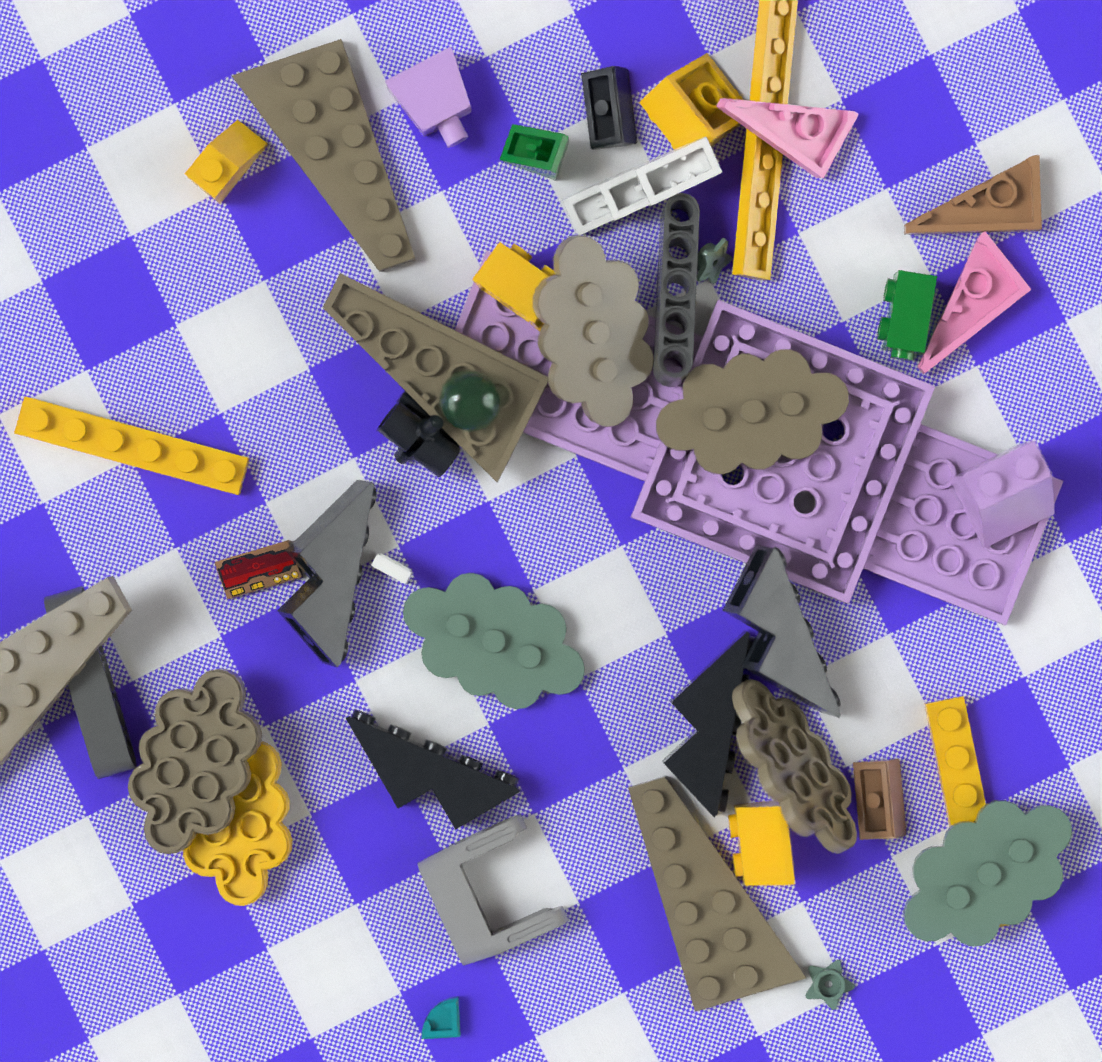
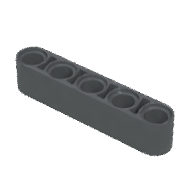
[653,193,700,387]
[44,586,137,779]

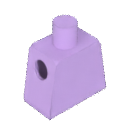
[385,47,472,148]

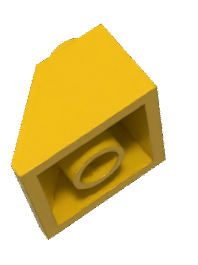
[639,53,743,149]
[728,800,795,886]

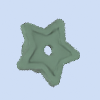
[697,238,732,284]
[805,960,855,1010]

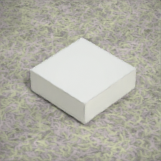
[371,553,413,584]

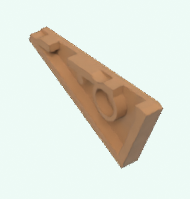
[904,155,1042,235]

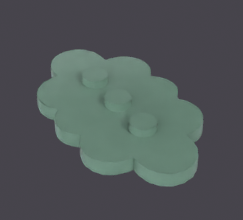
[403,573,585,709]
[903,800,1072,946]

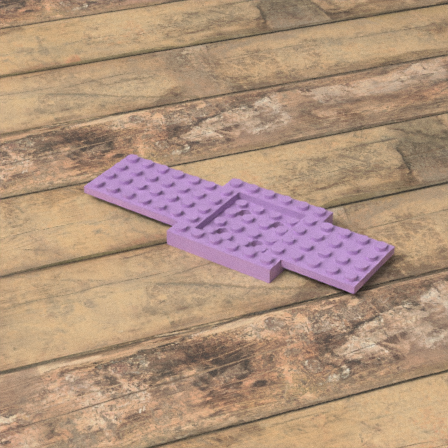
[455,251,1063,625]

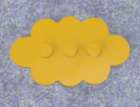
[183,741,293,906]

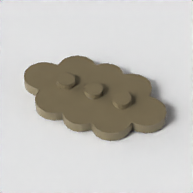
[533,235,653,427]
[656,349,849,474]
[128,668,262,854]
[732,679,857,854]

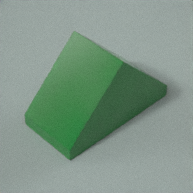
[499,124,569,181]

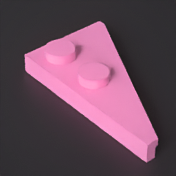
[716,98,859,178]
[917,231,1031,374]

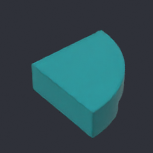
[422,996,461,1039]

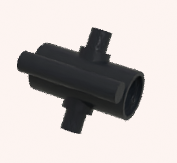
[377,390,461,478]

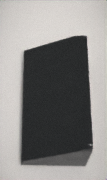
[581,66,637,150]

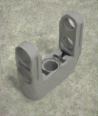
[417,814,569,966]

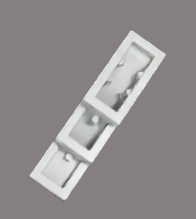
[562,136,722,235]

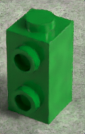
[877,270,937,361]

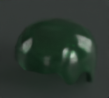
[439,369,501,432]

